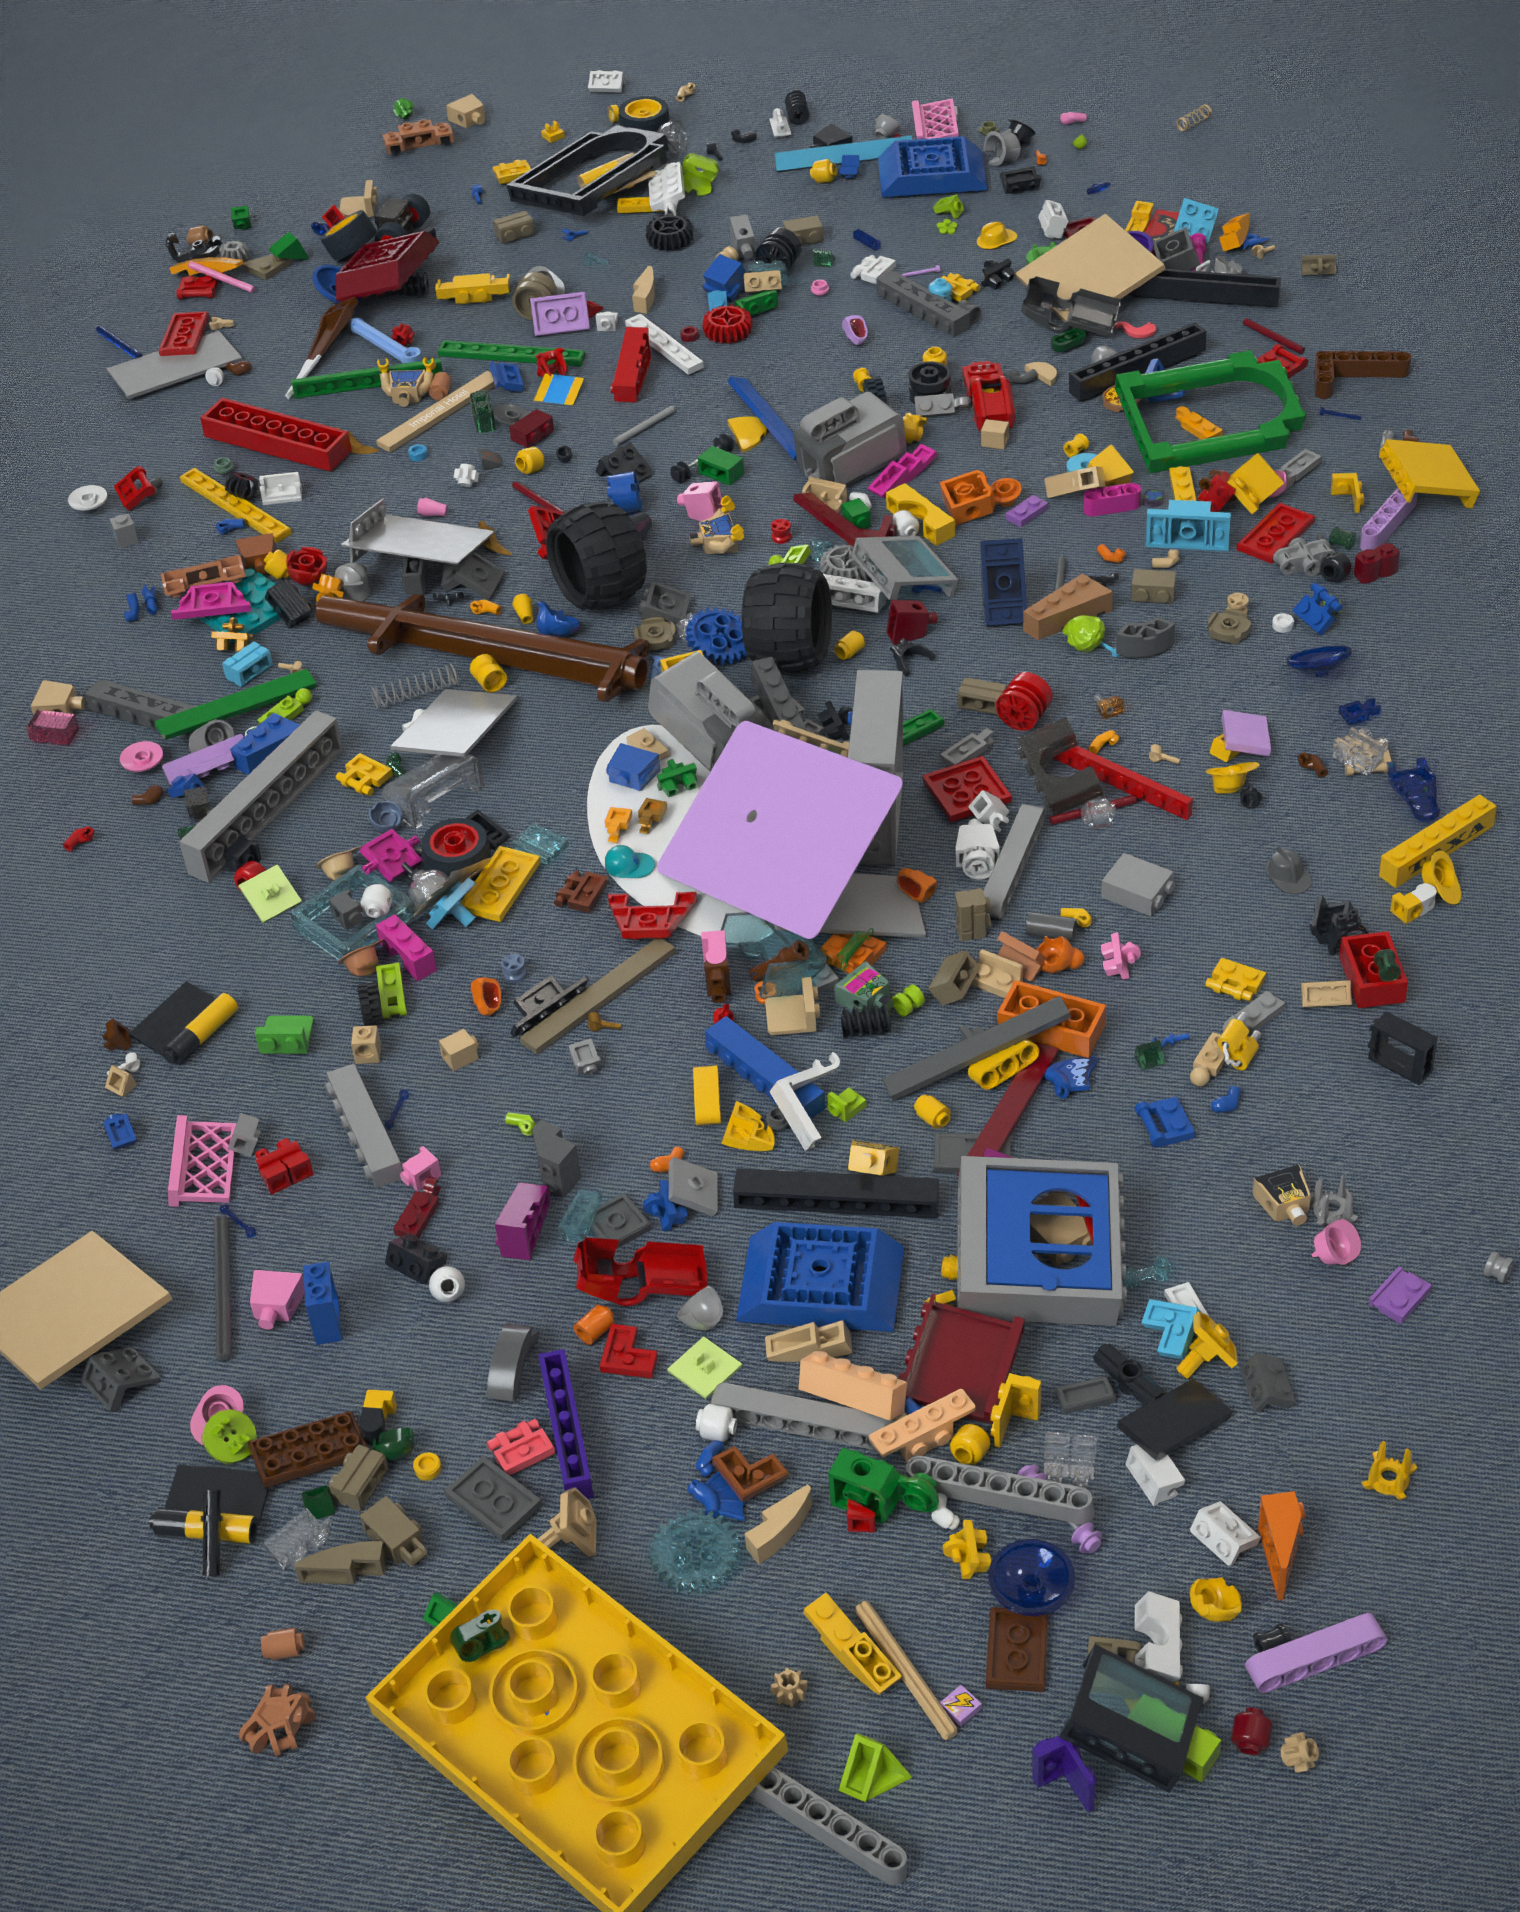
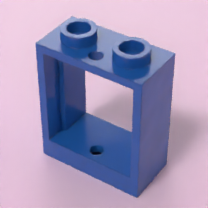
[303,1261,342,1345]

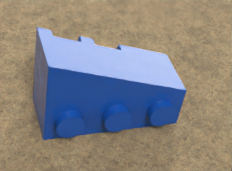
[230,713,300,775]

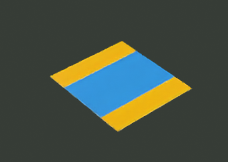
[534,373,584,406]

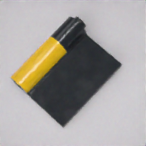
[129,981,239,1064]
[150,1465,270,1544]

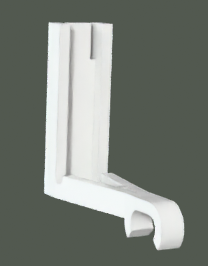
[770,1052,840,1152]

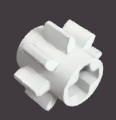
[454,464,479,487]

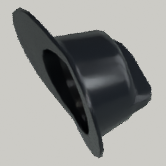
[1008,119,1036,144]

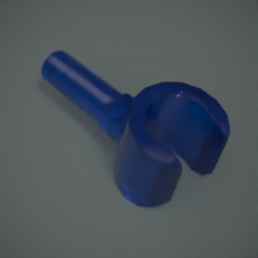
[911,584,942,593]

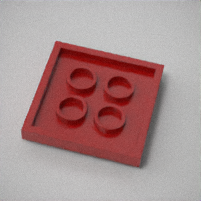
[922,756,1012,822]

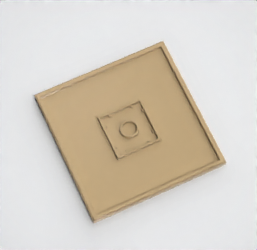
[1015,214,1166,329]
[0,1231,172,1390]

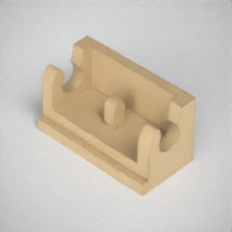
[802,477,847,513]

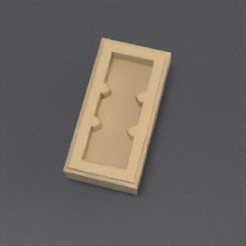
[626,728,669,760]
[1301,980,1352,1007]

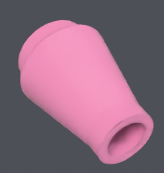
[417,497,447,517]

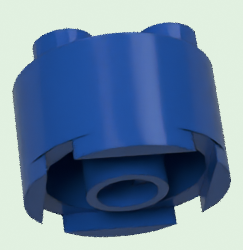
[607,471,642,513]

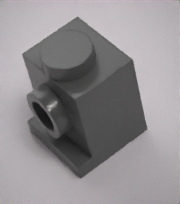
[329,889,363,931]

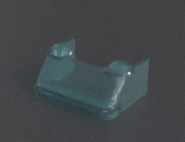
[720,912,827,998]

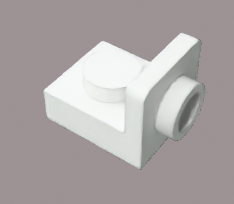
[596,311,618,331]

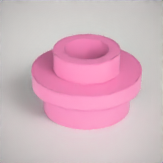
[811,280,829,296]

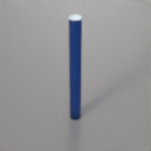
[96,326,142,359]

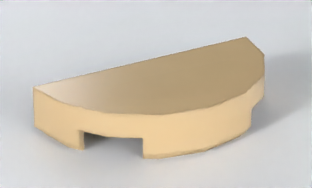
[1025,362,1057,386]

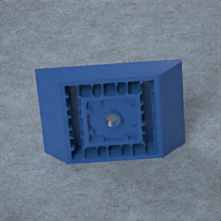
[878,136,987,198]
[736,1222,904,1332]

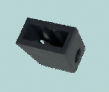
[810,124,852,148]

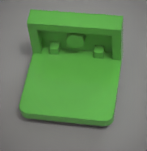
[255,1016,314,1054]

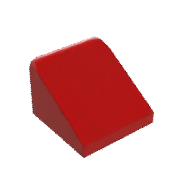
[586,301,603,319]
[847,1499,876,1532]

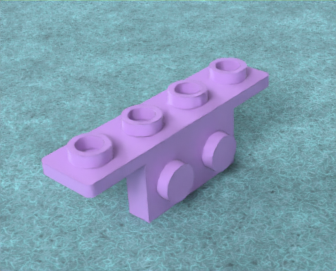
[162,734,244,785]

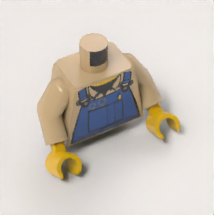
[377,357,436,407]
[689,495,744,554]

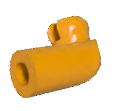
[470,600,502,615]
[1088,730,1119,754]

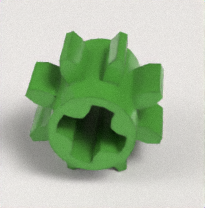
[393,98,415,119]

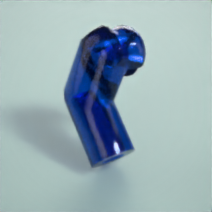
[311,222,330,235]

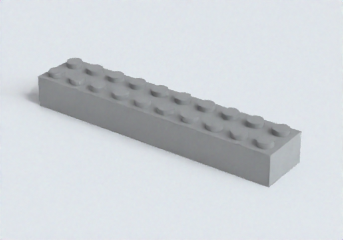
[179,711,343,883]

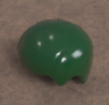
[373,1427,415,1461]

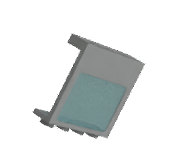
[851,536,958,600]

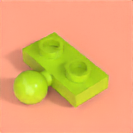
[768,544,811,565]

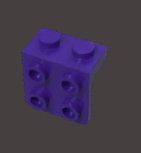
[1032,1735,1097,1812]

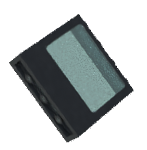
[1059,1644,1203,1793]

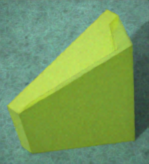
[838,1733,913,1802]

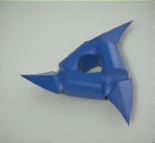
[1241,233,1271,251]

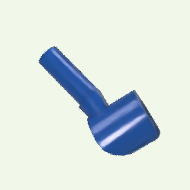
[471,184,483,205]
[562,228,588,241]

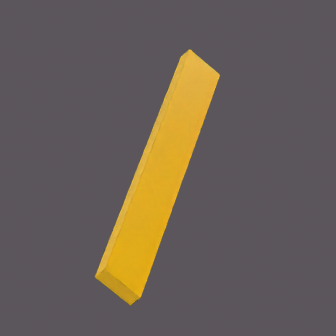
[180,468,292,543]

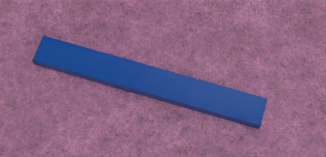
[728,376,797,460]

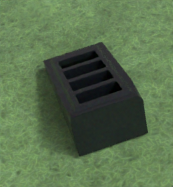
[466,809,510,849]

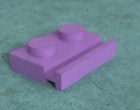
[1369,1266,1432,1324]

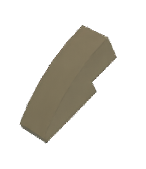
[294,1541,387,1584]

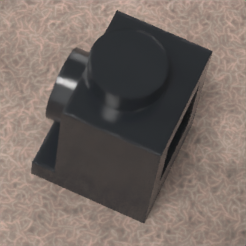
[224,836,262,872]

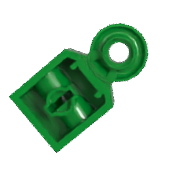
[828,1447,939,1524]

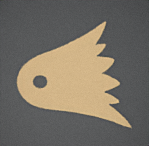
[405,858,491,924]

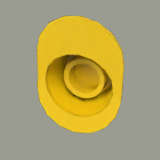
[977,222,1017,249]
[1206,762,1260,794]
[1422,851,1461,905]

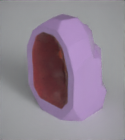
[842,315,868,345]

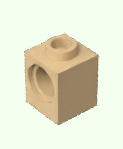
[351,1026,381,1064]

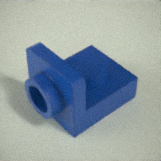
[103,1113,137,1151]

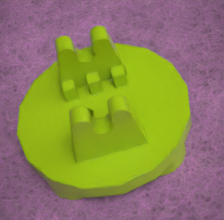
[201,1409,257,1465]

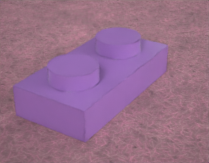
[1006,495,1048,527]

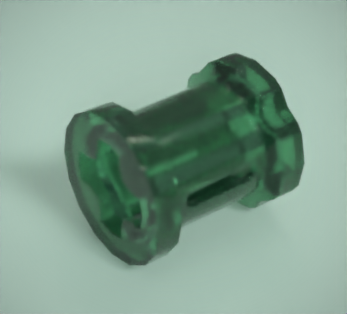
[1329,526,1356,550]
[1373,949,1401,982]

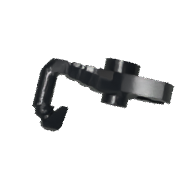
[165,233,222,262]

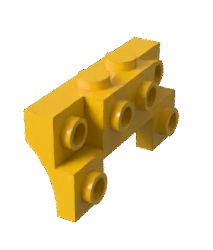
[435,273,510,304]

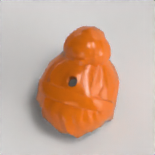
[1036,936,1085,973]

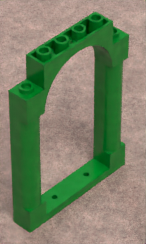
[1115,350,1306,474]

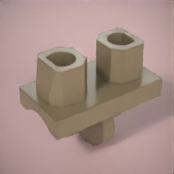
[1301,254,1336,275]

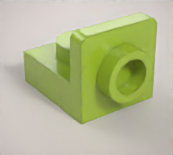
[933,194,964,219]
[827,1088,867,1122]

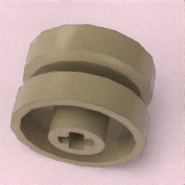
[512,272,557,320]

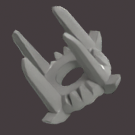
[1310,1175,1358,1227]

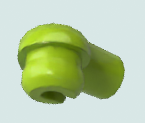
[505,1112,536,1136]

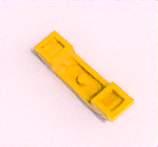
[1125,201,1154,233]

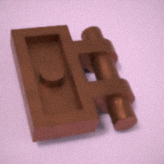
[554,870,608,913]

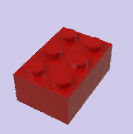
[1339,931,1408,1008]

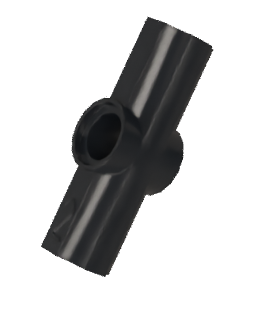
[1093,1343,1167,1406]

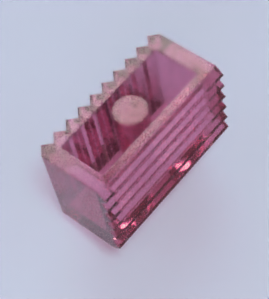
[26,710,79,745]

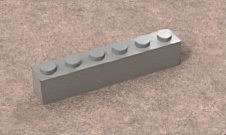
[325,1063,402,1188]

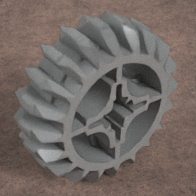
[819,543,875,581]

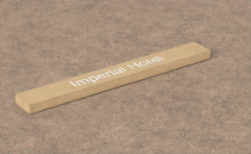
[376,371,495,453]

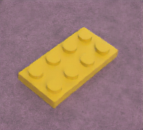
[461,846,541,922]

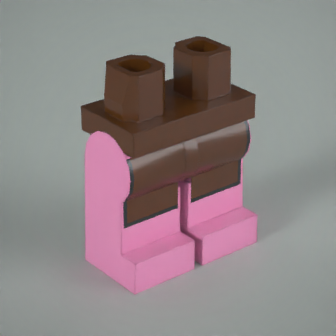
[701,930,731,1003]

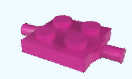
[359,829,423,883]

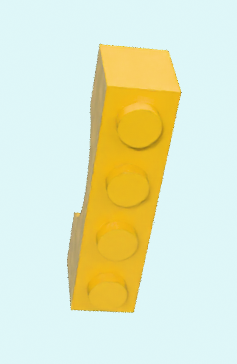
[886,483,956,546]

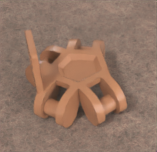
[239,1684,316,1757]

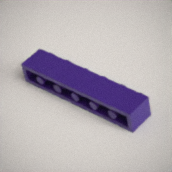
[538,1349,594,1499]

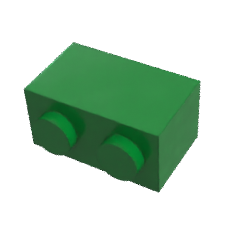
[698,446,744,486]

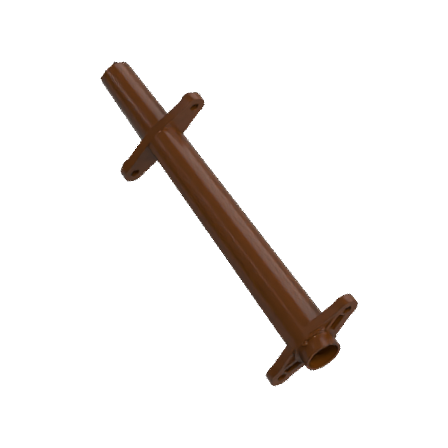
[315,594,649,702]

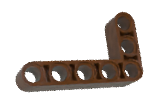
[1314,351,1412,399]

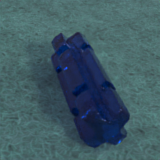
[853,229,881,251]

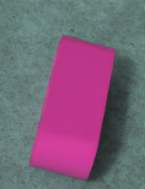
[1083,483,1141,517]

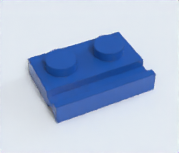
[489,361,524,392]

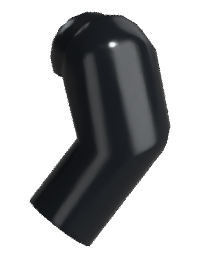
[731,129,757,143]

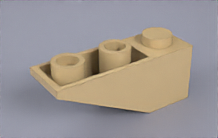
[1044,466,1106,498]

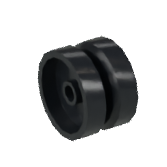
[908,361,951,404]

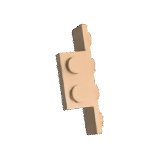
[869,1389,975,1462]

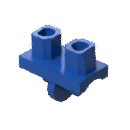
[643,1180,687,1231]

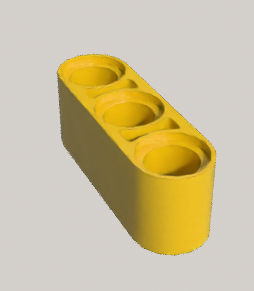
[968,1039,1039,1090]
[693,1065,721,1126]

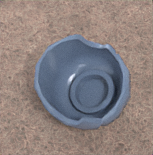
[368,801,403,833]

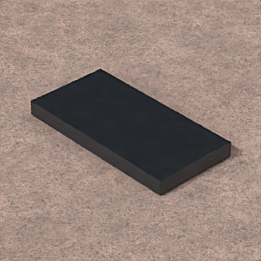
[1117,1379,1233,1461]

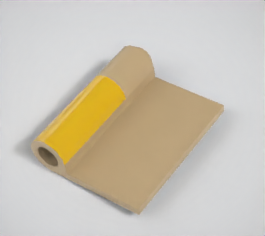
[577,152,656,193]

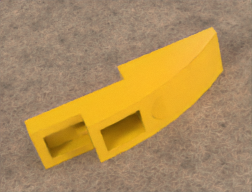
[803,1593,902,1695]

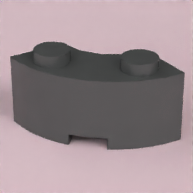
[1116,617,1175,658]

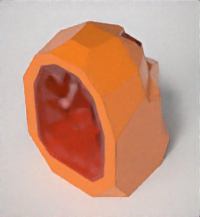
[897,868,938,903]
[470,977,502,1016]

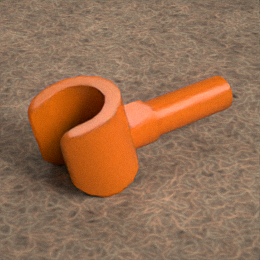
[1035,150,1047,165]

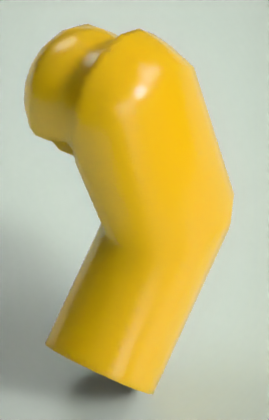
[1061,908,1092,927]

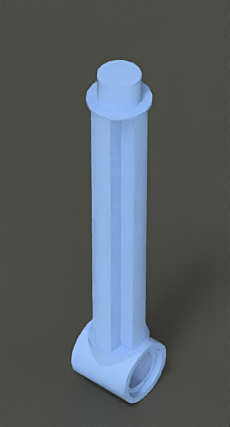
[349,318,422,364]

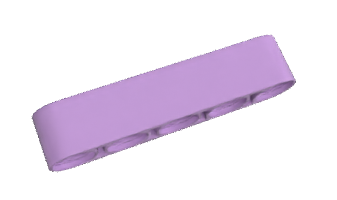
[1360,488,1418,551]
[1245,1613,1388,1693]

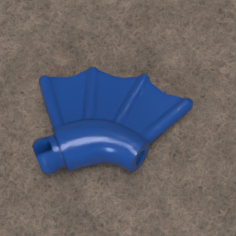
[687,1471,747,1521]

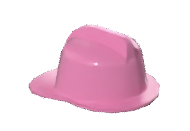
[1311,1219,1361,1265]
[190,1385,244,1445]

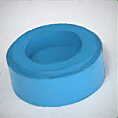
[408,444,428,461]

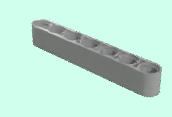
[983,804,1046,919]
[710,1383,895,1451]
[906,1456,1095,1524]
[748,1767,907,1885]

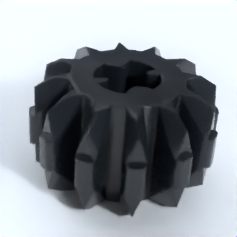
[225,472,259,499]

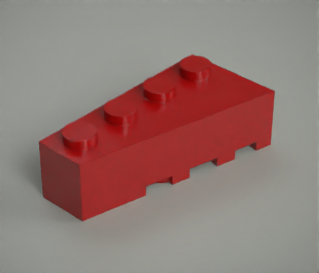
[611,327,652,403]

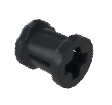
[1253,1623,1291,1653]

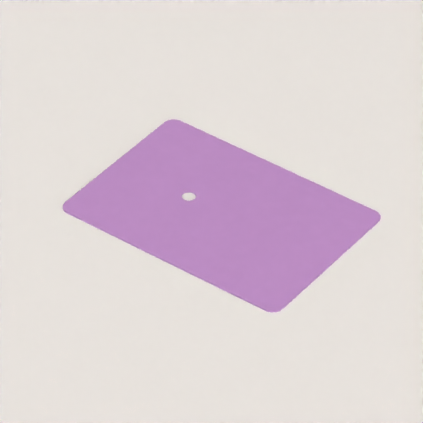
[657,721,903,939]

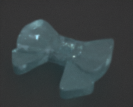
[809,540,831,561]

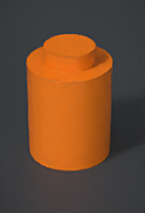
[573,1305,614,1345]

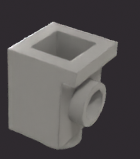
[228,1113,261,1157]

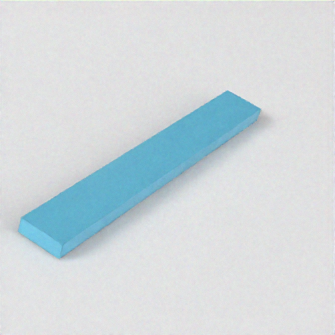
[774,136,912,171]

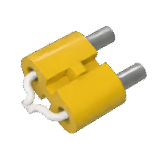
[1217,1012,1261,1070]

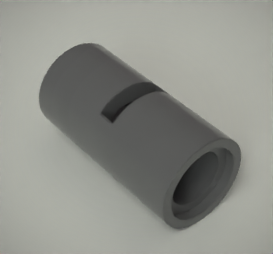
[1026,911,1077,942]

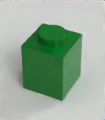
[841,498,871,529]

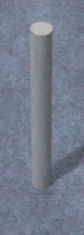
[613,406,675,446]

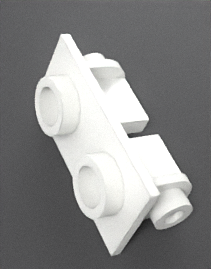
[769,108,791,137]

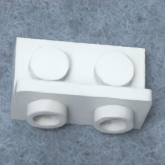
[588,70,625,93]
[1190,1501,1261,1566]

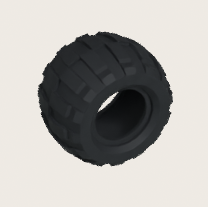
[546,502,647,610]
[742,563,832,672]

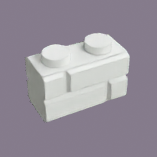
[1038,200,1068,239]

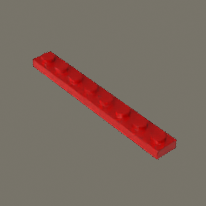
[1038,730,1193,820]

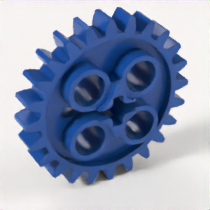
[685,607,747,666]

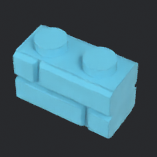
[222,642,273,687]

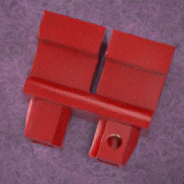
[255,1138,314,1195]

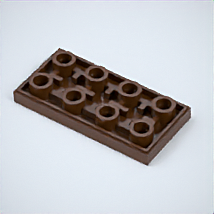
[248,1410,368,1488]

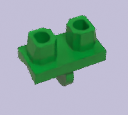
[657,759,697,797]

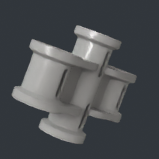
[1273,537,1336,577]

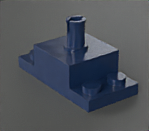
[980,538,1027,626]

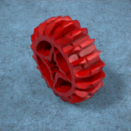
[702,305,752,344]

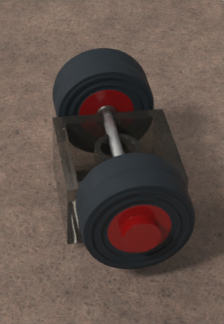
[375,193,430,242]

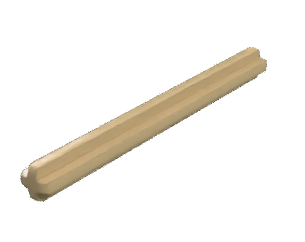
[856,1601,957,1740]

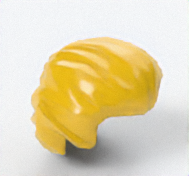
[1189,1577,1242,1622]

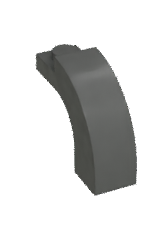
[487,1323,539,1401]

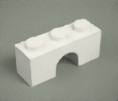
[1135,1591,1182,1683]

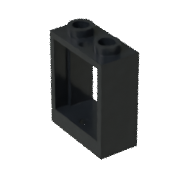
[1368,1011,1438,1086]

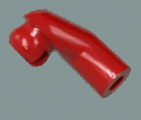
[63,826,94,851]

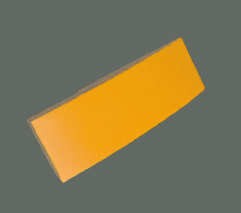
[1219,213,1250,251]

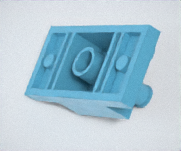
[1146,500,1231,551]

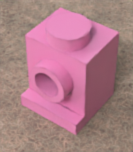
[400,1146,441,1191]

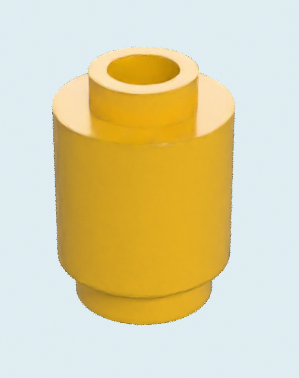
[834,630,865,660]
[914,1095,951,1129]

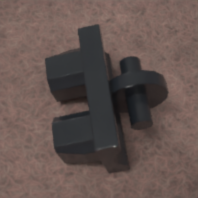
[981,258,1015,290]
[817,700,853,741]

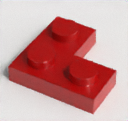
[600,1324,658,1378]

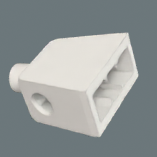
[956,819,999,867]

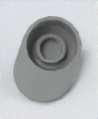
[189,719,234,753]

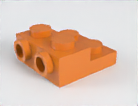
[821,933,887,974]

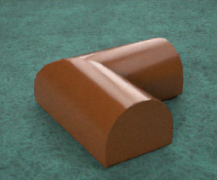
[712,1446,789,1503]

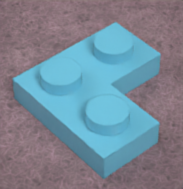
[1141,1299,1201,1360]

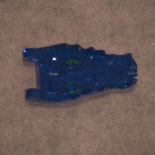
[1386,757,1440,822]

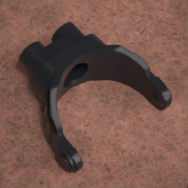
[890,638,935,676]
[1328,909,1369,955]

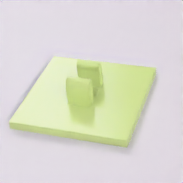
[238,864,302,923]
[667,1337,742,1399]

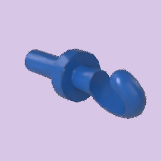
[1152,1033,1190,1048]

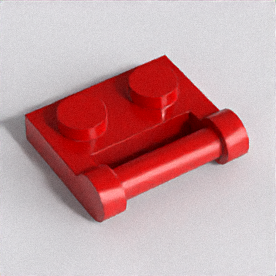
[176,276,219,299]
[1257,344,1308,378]
[114,466,155,511]

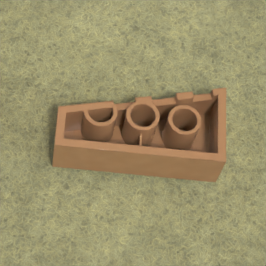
[1023,573,1113,640]

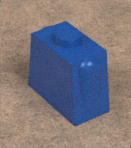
[606,743,661,791]

